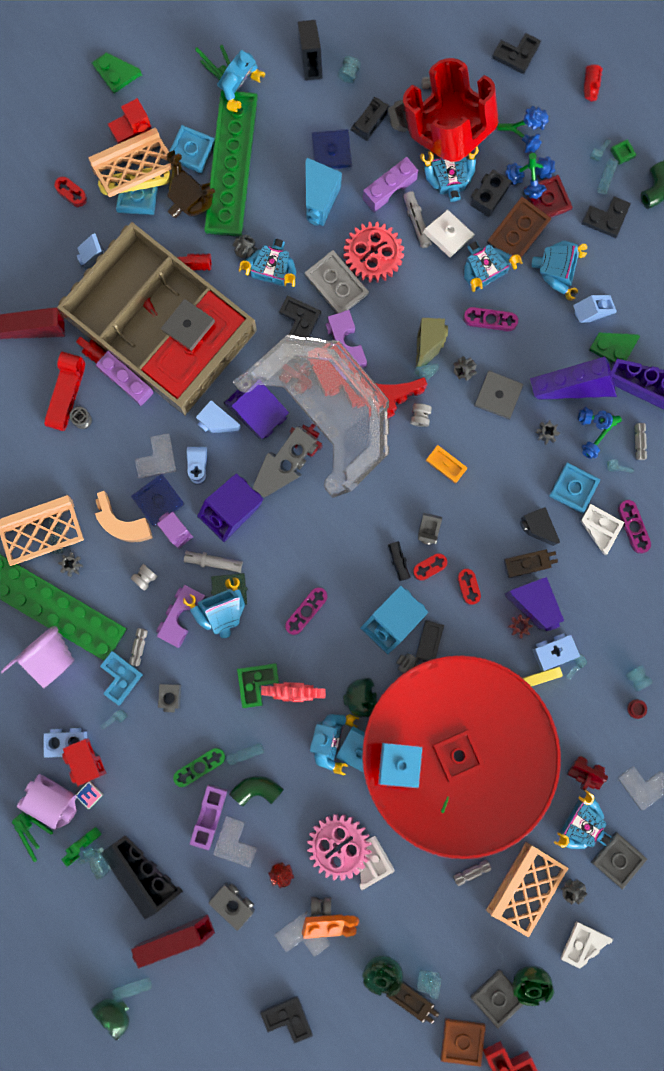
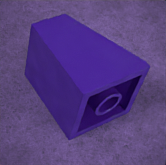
[223,377,289,439]
[197,473,264,542]
[505,577,564,631]

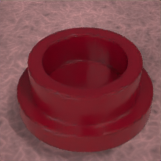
[627,699,647,719]

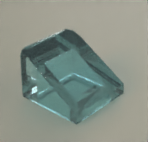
[415,363,439,381]

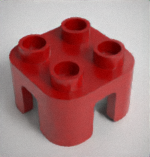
[403,58,499,162]

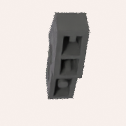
[252,426,318,498]

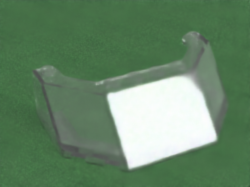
[232,334,389,498]

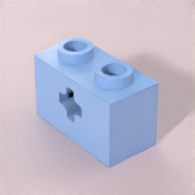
[532,633,580,671]

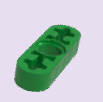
[173,748,226,787]

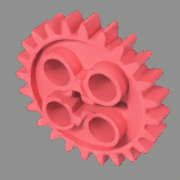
[344,222,404,283]
[261,682,326,702]

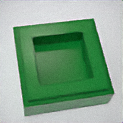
[610,139,637,165]

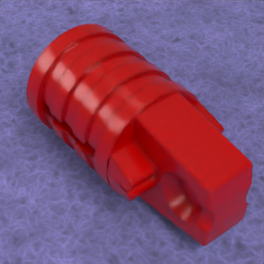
[584,65,602,102]
[177,253,212,271]
[76,336,107,363]

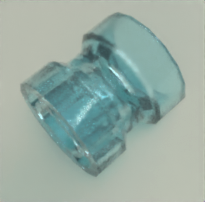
[338,56,361,83]
[626,665,653,692]

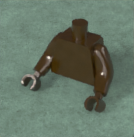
[167,150,215,219]

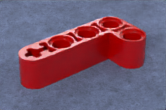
[44,352,85,431]

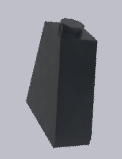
[298,20,323,81]

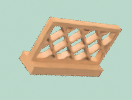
[88,128,171,198]
[0,495,84,566]
[486,842,568,938]

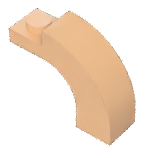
[95,491,153,542]

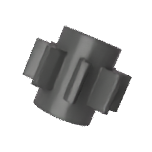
[233,235,257,259]
[453,356,477,381]
[535,420,560,445]
[58,552,84,577]
[396,653,420,673]
[561,879,588,905]

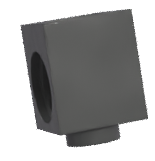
[158,684,181,712]

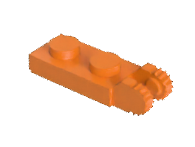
[302,915,359,938]

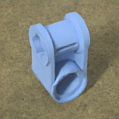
[187,447,207,484]

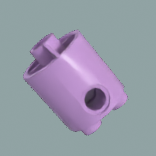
[17,774,77,830]

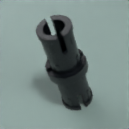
[388,541,411,581]

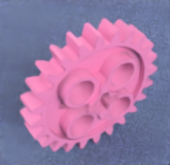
[307,814,371,881]

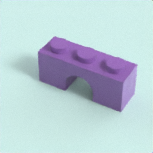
[363,157,418,212]
[325,310,367,373]
[96,351,153,406]
[157,512,193,549]
[156,585,207,648]
[190,784,228,850]

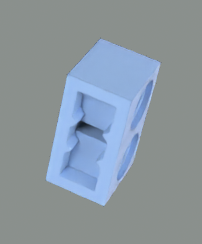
[44,728,87,758]

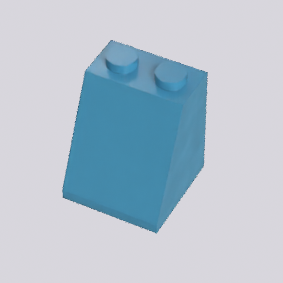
[305,158,342,226]
[360,586,429,655]

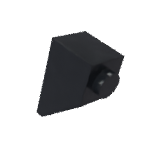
[520,507,560,546]

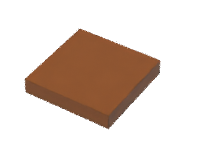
[441,1018,486,1067]

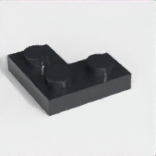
[492,33,541,74]
[582,196,631,238]
[279,295,321,346]
[260,995,313,1044]

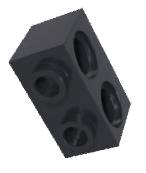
[470,169,511,217]

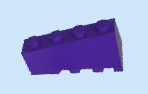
[530,357,617,400]
[610,359,664,410]

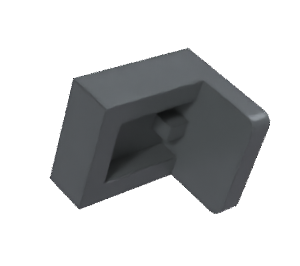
[388,100,409,133]
[418,513,442,545]

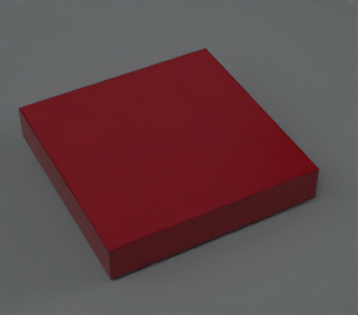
[524,175,573,218]

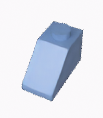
[77,234,104,270]
[573,295,617,323]
[196,401,241,433]

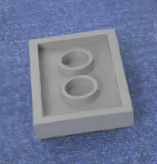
[304,250,369,314]

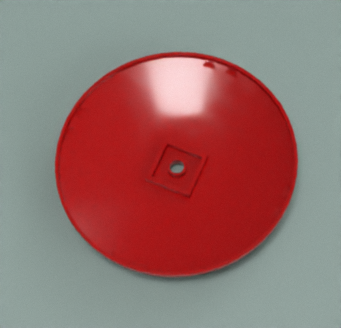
[362,656,561,859]

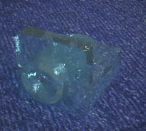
[78,847,111,880]
[417,970,441,999]

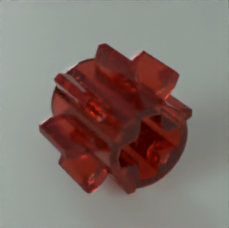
[508,614,533,639]
[268,862,294,888]

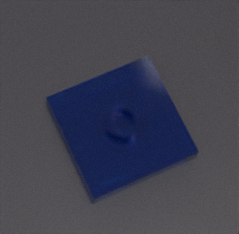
[312,129,352,169]
[131,474,185,527]

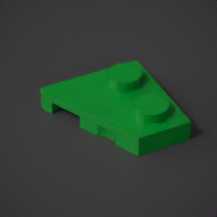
[91,52,142,94]
[589,332,640,363]

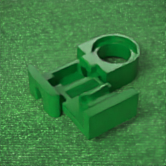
[61,827,102,867]

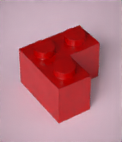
[108,98,152,144]
[62,738,107,786]
[483,1041,538,1071]

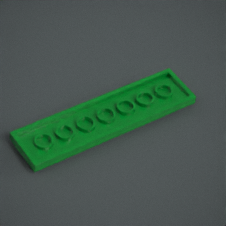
[204,90,258,237]
[0,554,127,661]

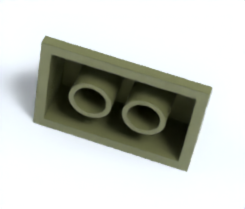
[416,318,448,371]

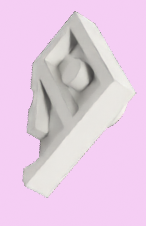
[580,504,624,555]
[359,836,395,890]
[561,921,613,968]

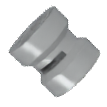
[410,404,432,427]
[131,564,158,591]

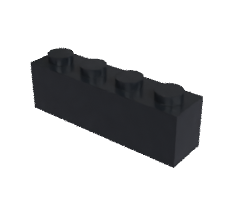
[101,835,183,919]

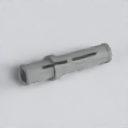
[403,191,432,248]
[184,550,243,573]

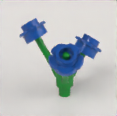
[578,407,622,459]

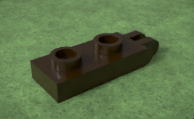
[504,549,558,578]
[386,978,440,1024]

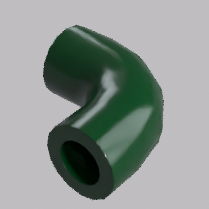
[641,161,664,209]
[229,776,284,807]

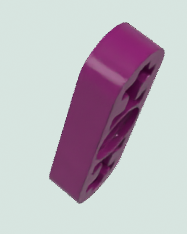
[463,307,518,331]
[618,500,651,554]
[285,588,327,635]

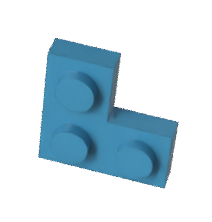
[100,651,144,706]

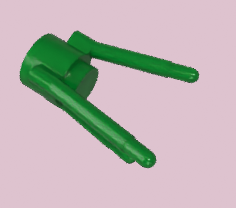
[195,45,231,80]
[11,812,53,862]

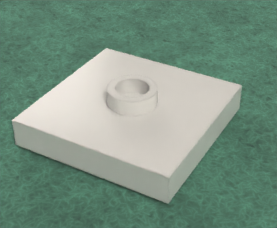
[423,210,475,257]

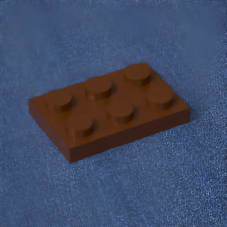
[487,197,552,265]

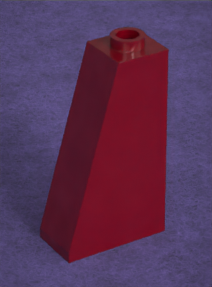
[0,307,65,339]
[131,914,215,969]

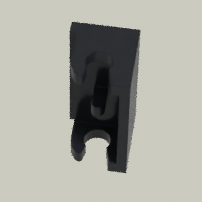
[351,97,389,141]

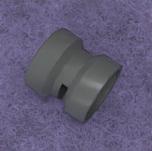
[70,407,92,429]
[311,897,331,917]

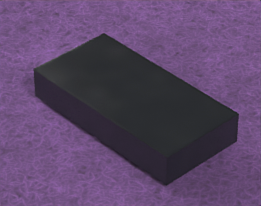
[416,620,444,661]

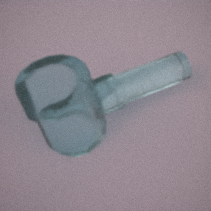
[590,139,611,161]
[607,459,634,473]
[566,654,587,680]
[100,710,128,729]

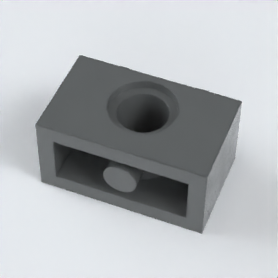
[208,883,255,931]

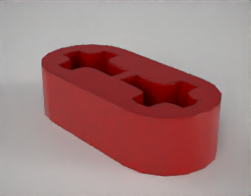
[54,177,87,207]
[413,554,447,581]
[457,569,481,605]

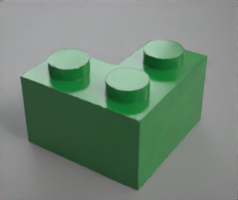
[237,663,280,708]

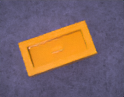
[426,445,468,484]

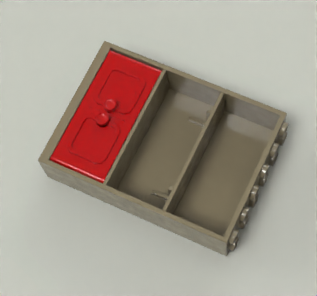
[57,222,257,416]

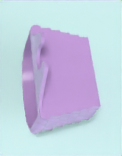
[1,626,75,688]

